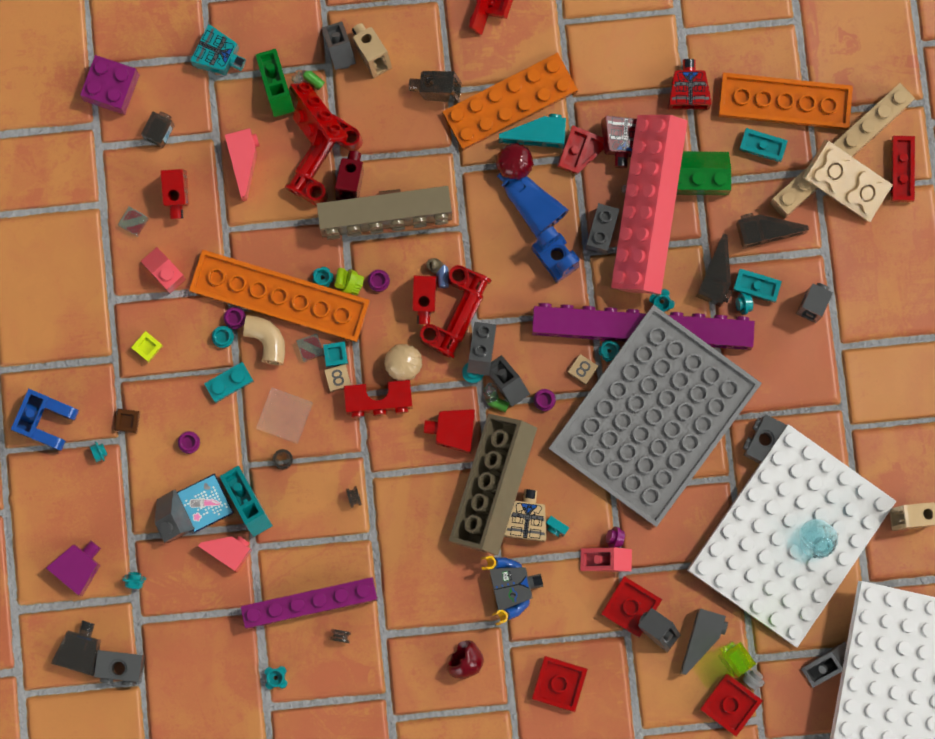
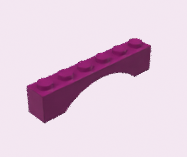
[241,577,378,629]

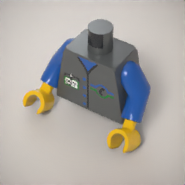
[481,556,543,625]

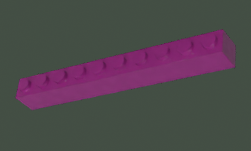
[532,303,755,350]

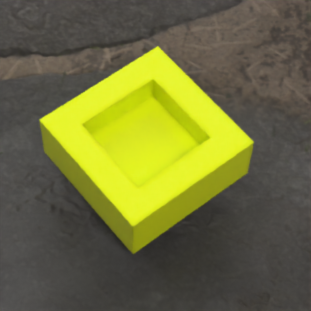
[131,331,163,362]

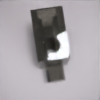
[409,71,462,103]
[51,620,101,676]

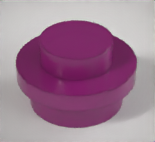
[368,270,390,292]
[224,307,246,329]
[534,389,556,411]
[178,431,200,454]
[606,526,625,548]

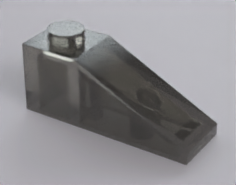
[736,213,809,249]
[696,233,732,307]

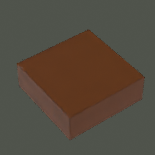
[114,408,140,434]

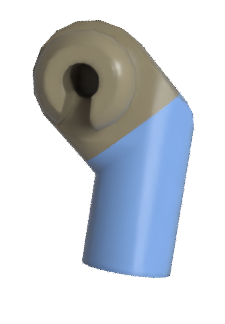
[426,258,449,288]

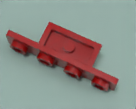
[469,0,513,35]
[289,82,348,145]

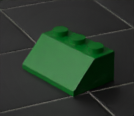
[676,151,731,195]

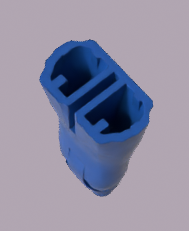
[497,173,569,238]

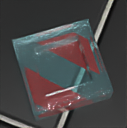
[118,207,149,237]
[296,333,324,362]

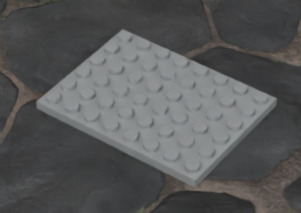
[549,305,762,527]

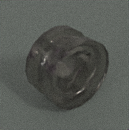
[273,449,293,470]
[346,486,362,508]
[330,629,351,643]

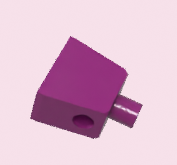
[46,540,101,596]

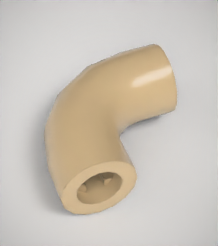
[243,315,285,365]

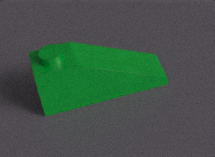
[255,49,295,117]

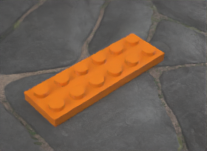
[442,52,578,151]
[718,72,853,130]

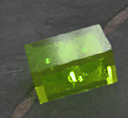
[718,641,756,678]

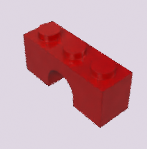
[344,380,413,418]

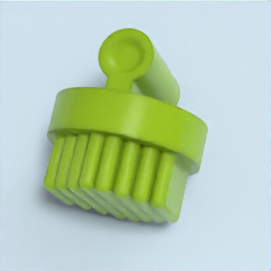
[334,268,364,295]

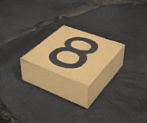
[568,354,598,385]
[324,364,351,392]

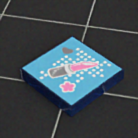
[177,473,235,533]

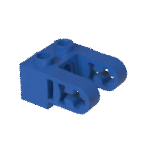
[531,226,580,283]
[11,388,79,451]

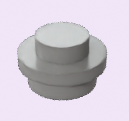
[743,669,765,690]

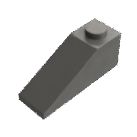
[680,609,728,675]

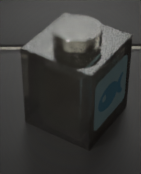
[141,111,175,148]

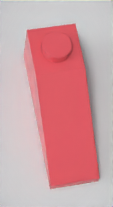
[225,128,260,201]

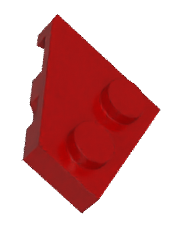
[557,125,604,175]

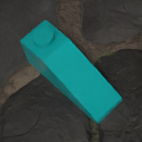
[499,114,566,148]
[219,465,273,537]

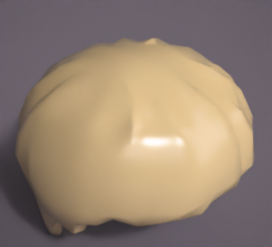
[384,344,422,381]

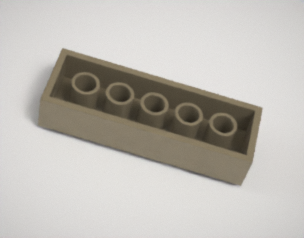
[317,186,452,240]
[449,413,537,556]

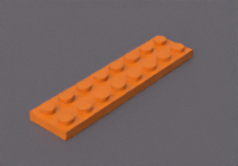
[189,249,370,343]

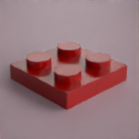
[601,576,663,638]
[532,656,588,712]
[700,673,763,737]

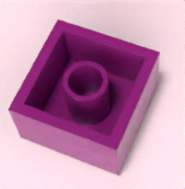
[80,55,140,115]

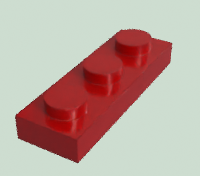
[891,136,915,202]

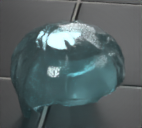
[799,519,838,559]

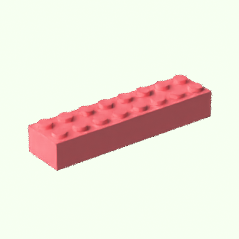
[611,115,688,294]

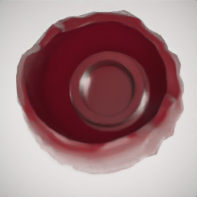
[496,143,534,179]
[447,640,484,679]

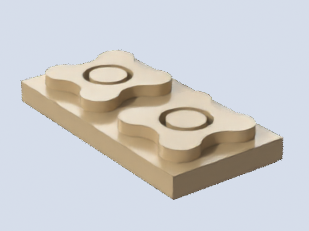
[802,140,893,222]

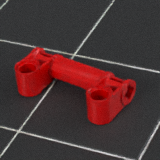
[285,114,363,206]
[420,265,492,359]

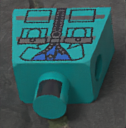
[190,24,246,75]

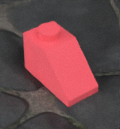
[141,247,186,293]
[199,536,252,572]
[580,548,632,572]

